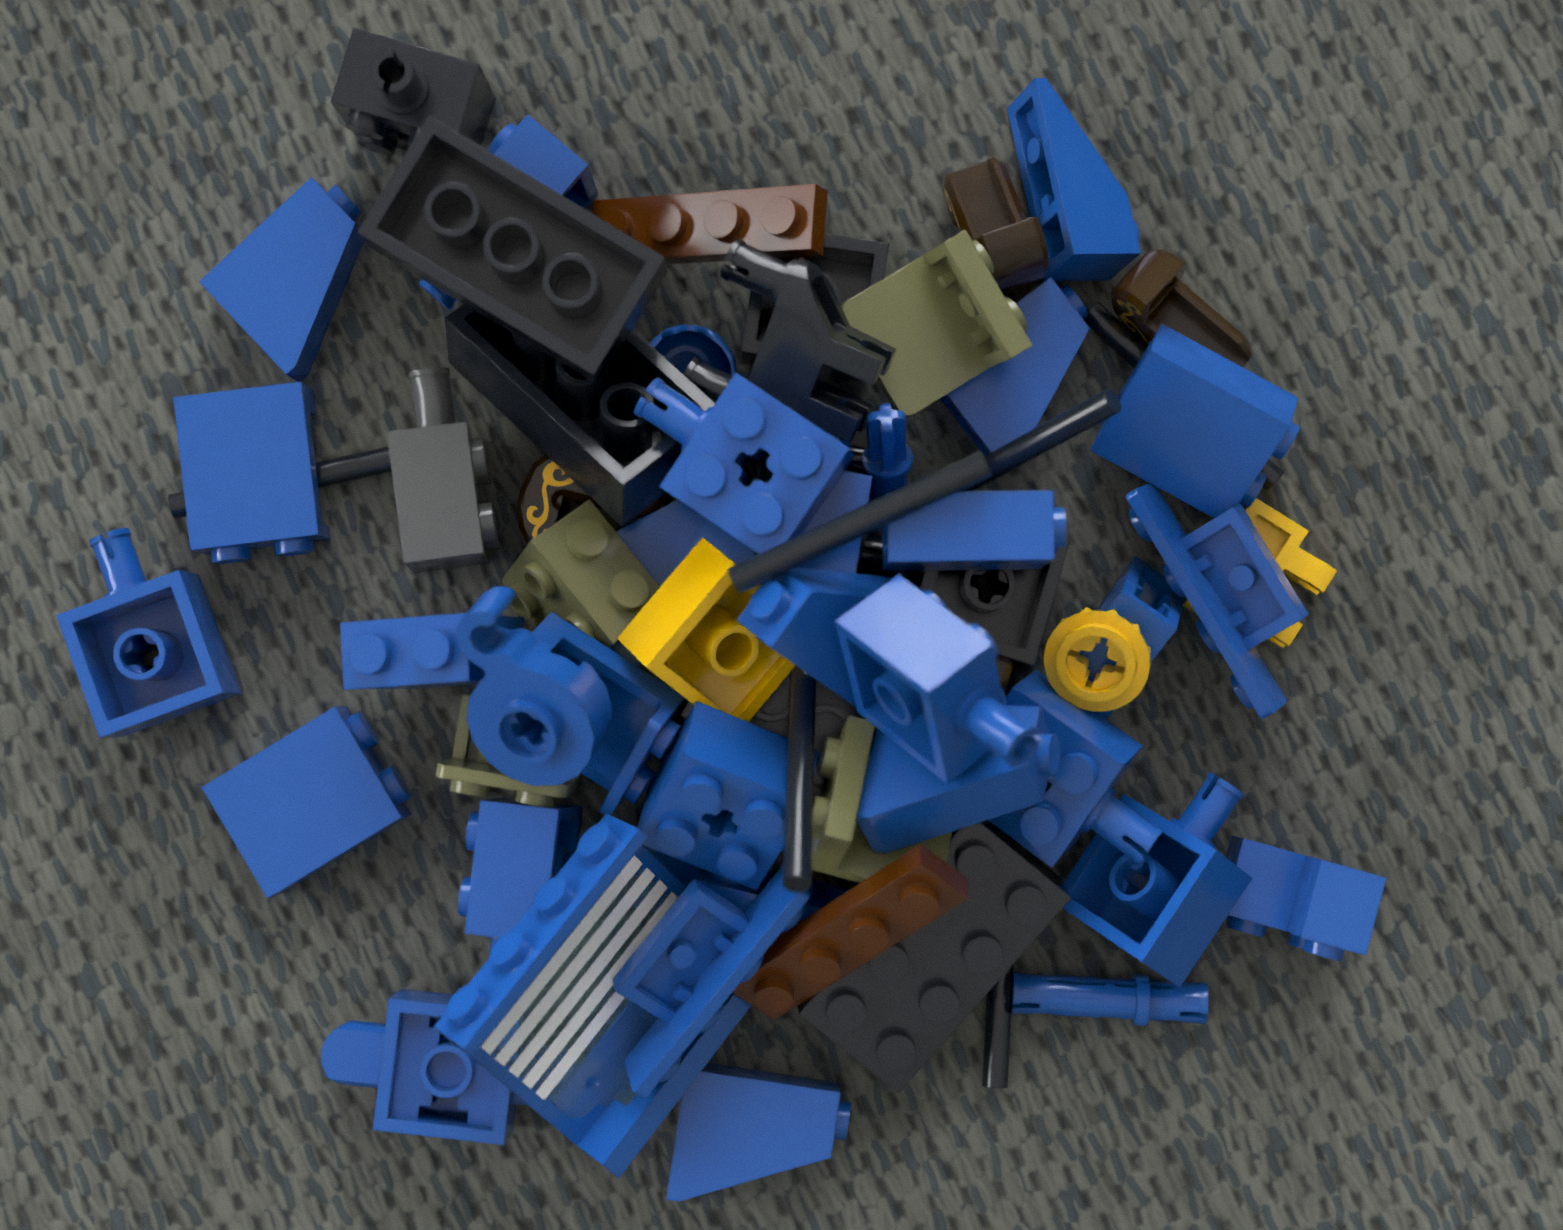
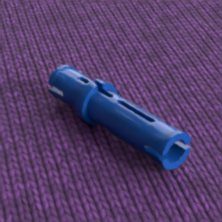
[1011,972,1208,1026]

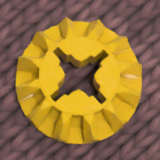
[1044,607,1151,712]

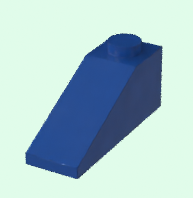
[1007,78,1141,281]

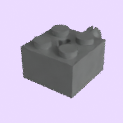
[387,367,499,573]

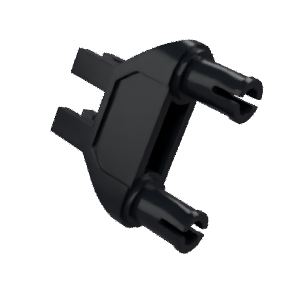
[683,239,897,442]

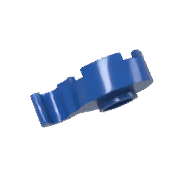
[456,586,613,786]

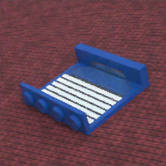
[434,813,752,1178]

